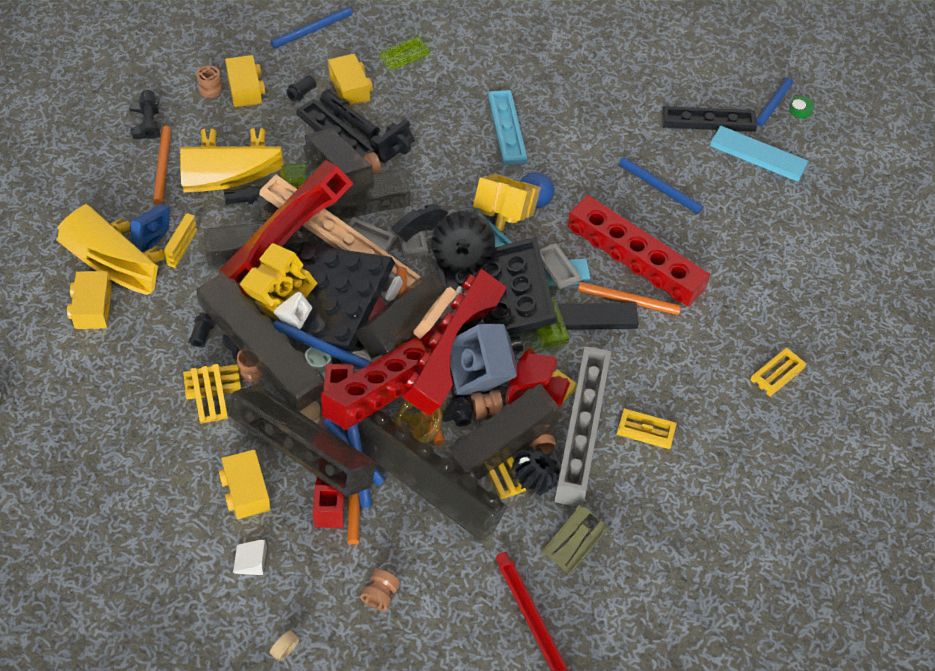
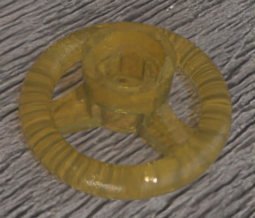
[394,401,442,448]

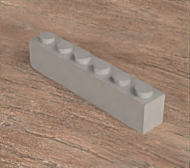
[555,346,611,508]

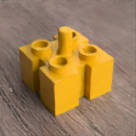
[473,174,541,231]
[240,243,317,321]

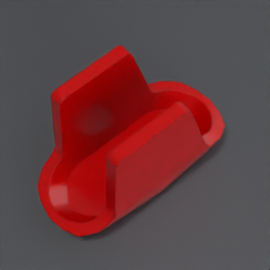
[505,347,570,419]

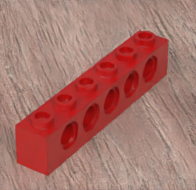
[567,195,710,307]
[322,325,458,430]

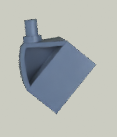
[450,324,517,395]

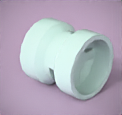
[305,347,332,381]

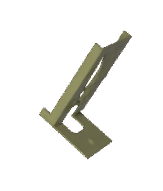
[541,505,611,576]

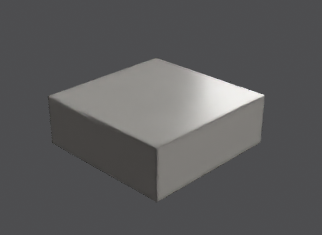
[399,231,428,258]

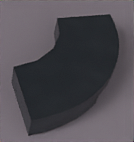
[391,204,448,242]

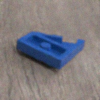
[130,204,170,252]

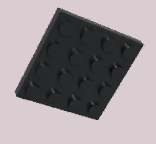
[437,237,557,335]
[261,244,395,352]

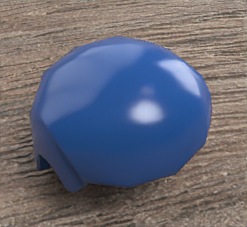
[520,172,555,208]

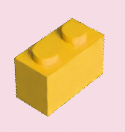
[328,53,373,105]
[225,55,265,108]
[67,271,112,329]
[218,449,271,519]

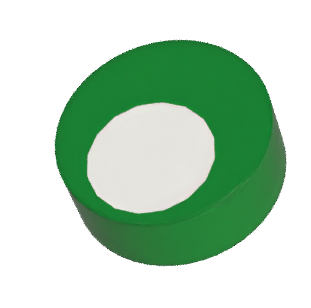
[789,96,814,118]

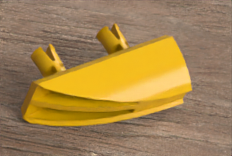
[180,128,284,192]
[56,204,165,295]

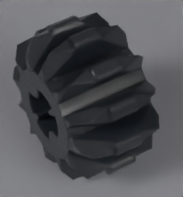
[510,446,560,496]

